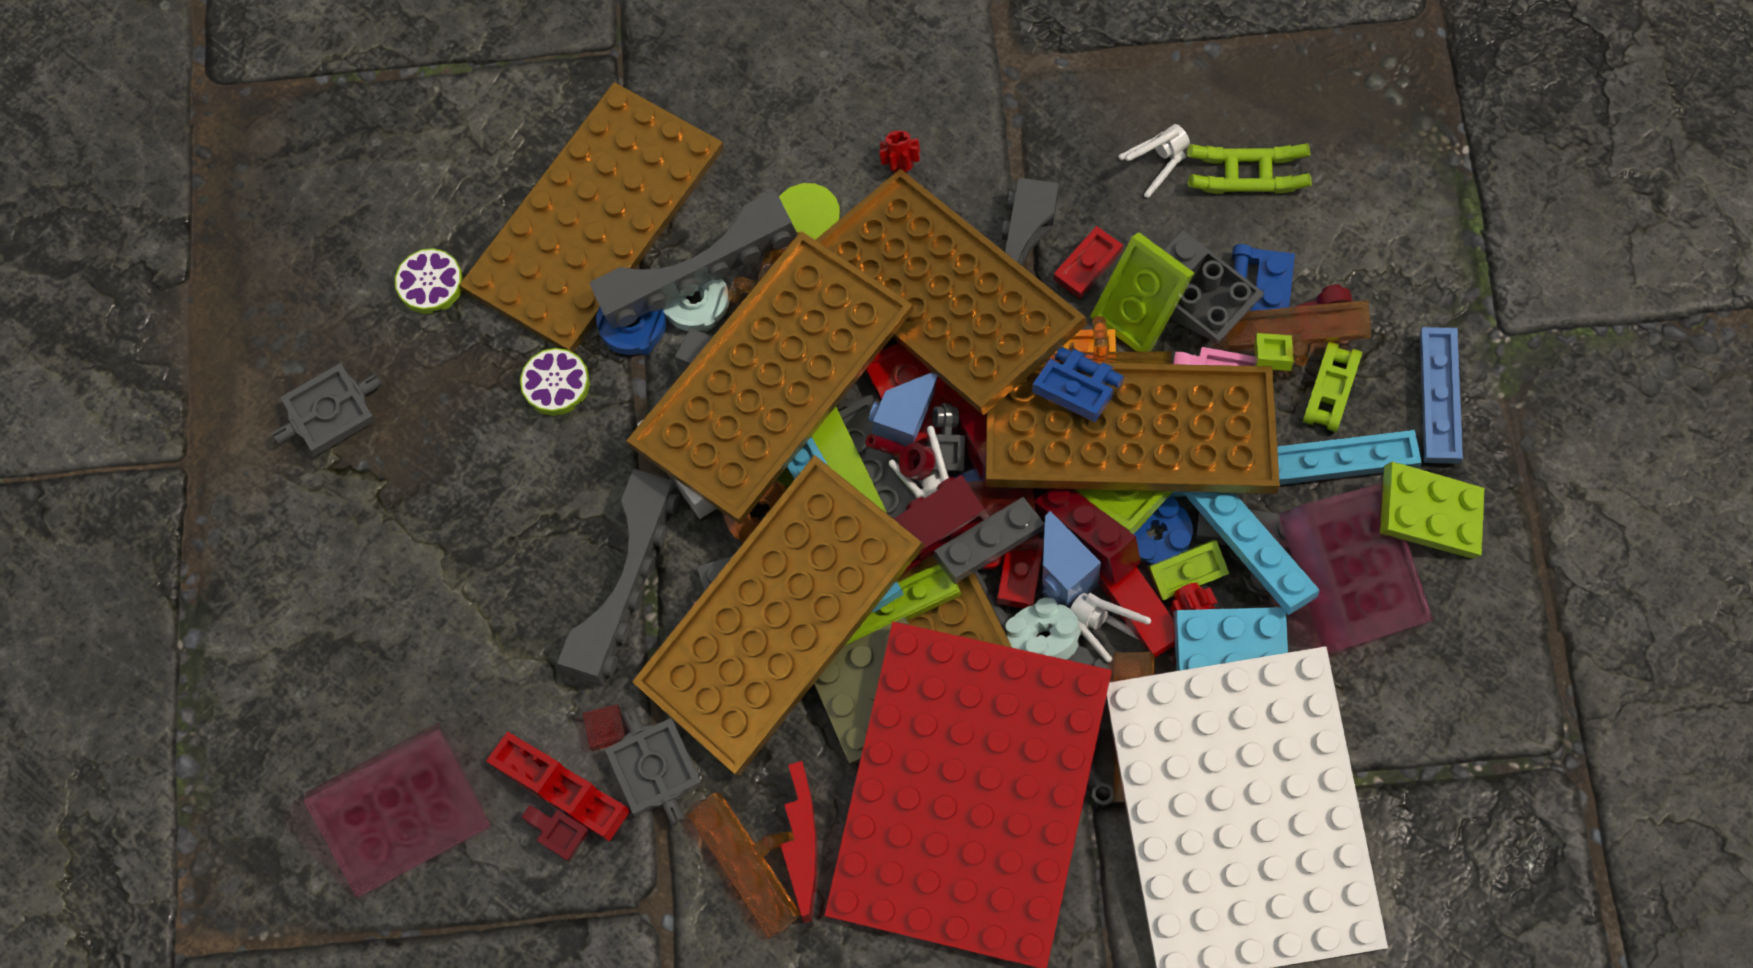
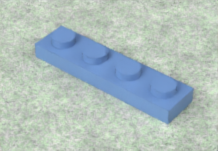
[1420,327,1463,464]

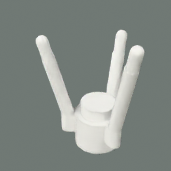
[1118,124,1190,198]
[889,426,949,499]
[1070,593,1151,663]

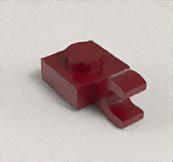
[521,805,590,863]

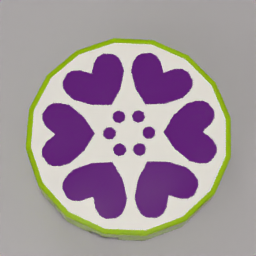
[395,248,463,314]
[520,348,590,416]

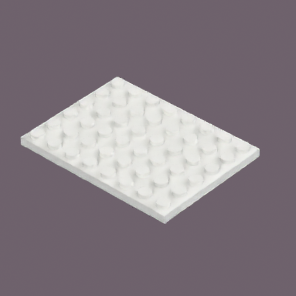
[1106,646,1388,968]

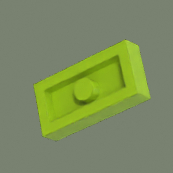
[1147,540,1229,600]

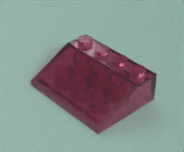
[1279,483,1433,653]
[303,722,491,897]

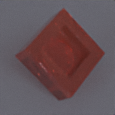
[582,704,626,751]

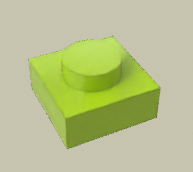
[1254,333,1294,371]

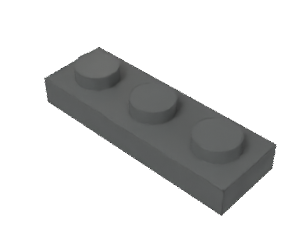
[933,497,1045,584]

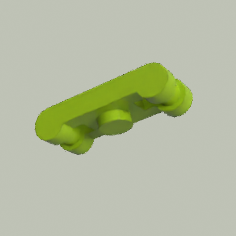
[1303,341,1363,433]

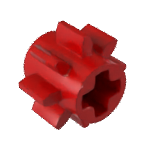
[879,130,920,172]
[1170,582,1218,616]

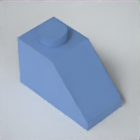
[868,373,938,447]

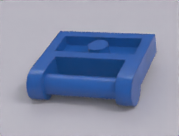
[1232,244,1295,321]

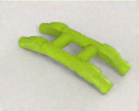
[1187,143,1312,194]

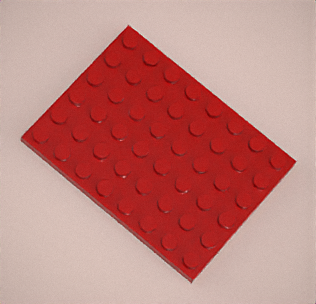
[824,621,1112,968]

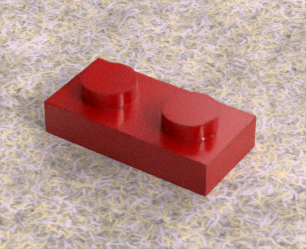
[1053,226,1123,299]
[997,537,1044,609]

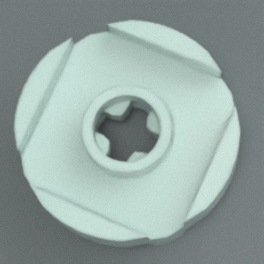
[663,279,730,331]
[1006,597,1081,660]

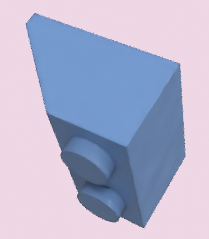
[1042,511,1101,608]

